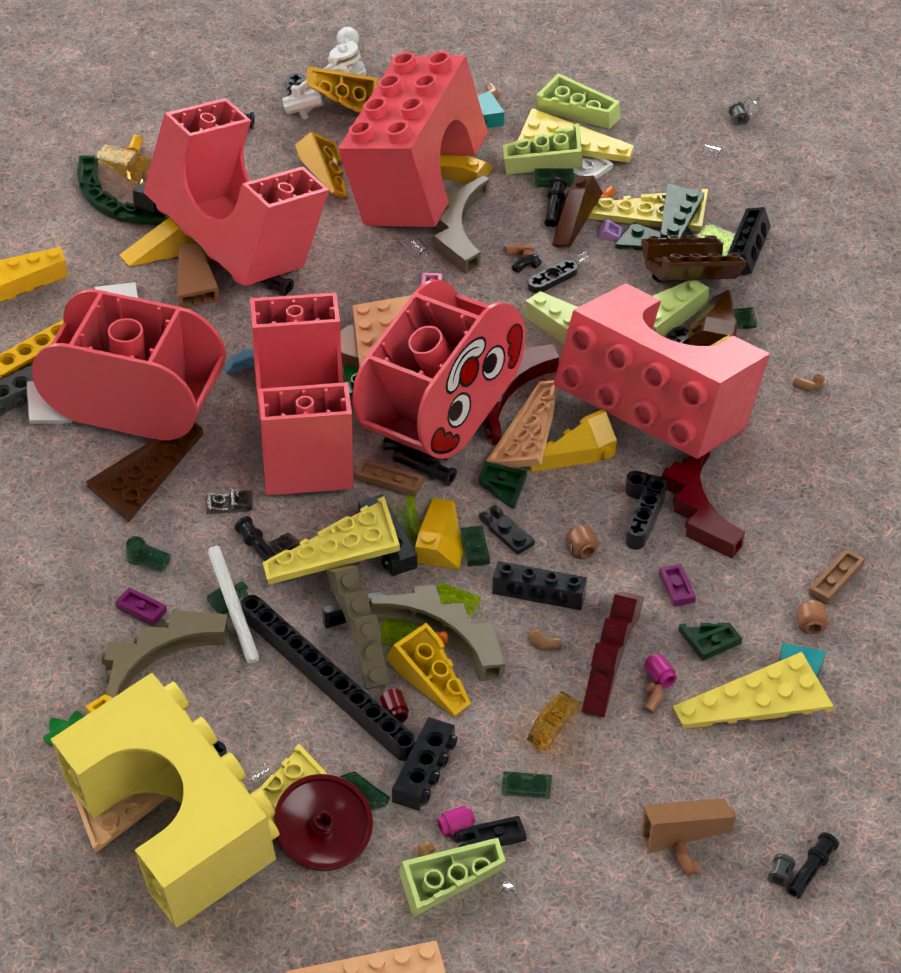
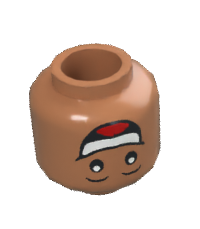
[566,526,599,559]

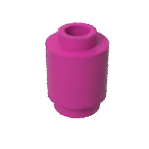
[644,654,677,689]
[437,806,475,837]

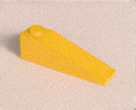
[119,217,196,267]

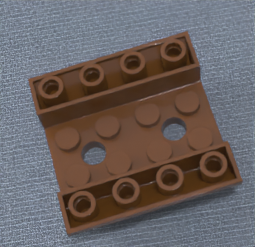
[641,235,747,280]

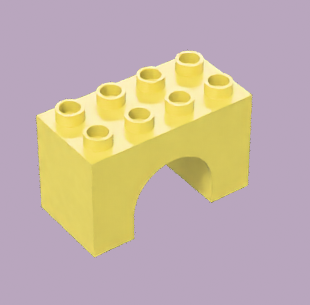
[51,673,280,928]

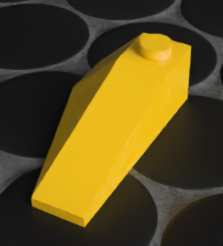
[306,66,377,113]
[295,132,347,198]
[440,155,494,185]
[529,409,617,472]
[415,498,463,570]
[385,623,471,717]

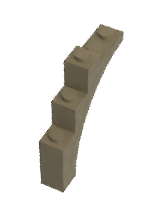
[434,175,489,274]
[325,565,389,689]
[369,584,505,681]
[102,610,228,698]

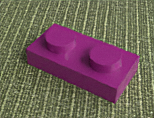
[659,564,696,607]
[115,587,167,626]

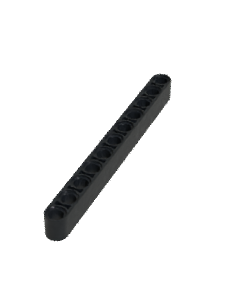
[241,595,415,761]

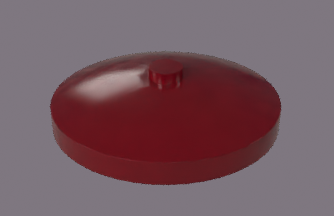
[273,774,373,871]

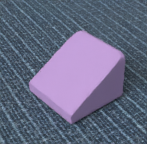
[597,218,623,241]

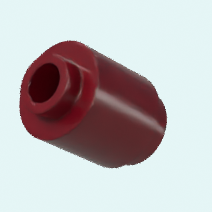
[380,688,409,723]

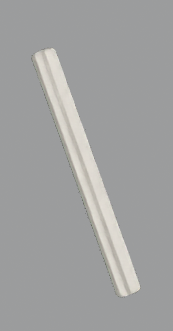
[208,546,259,664]

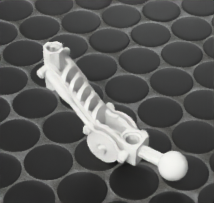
[282,27,367,119]

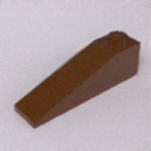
[552,175,603,247]
[687,290,738,346]

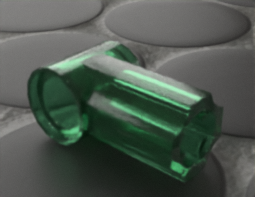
[126,536,171,572]

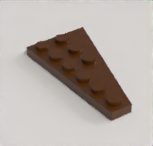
[87,423,203,522]

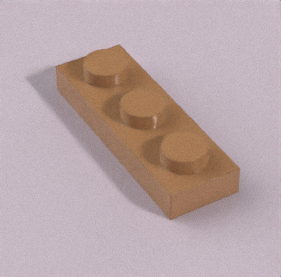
[355,459,424,497]
[809,548,865,604]

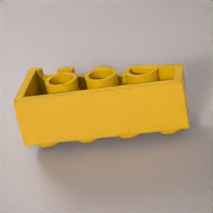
[0,247,68,302]

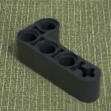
[625,470,667,550]

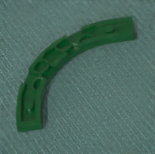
[77,155,169,225]

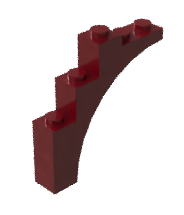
[482,344,559,445]
[661,451,745,559]
[581,592,644,717]

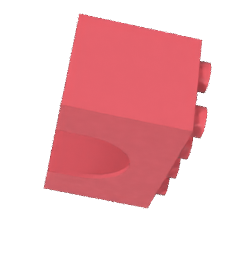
[338,51,488,227]
[143,98,329,286]
[553,283,770,459]
[250,292,354,495]

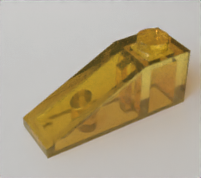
[94,143,152,184]
[526,691,582,751]

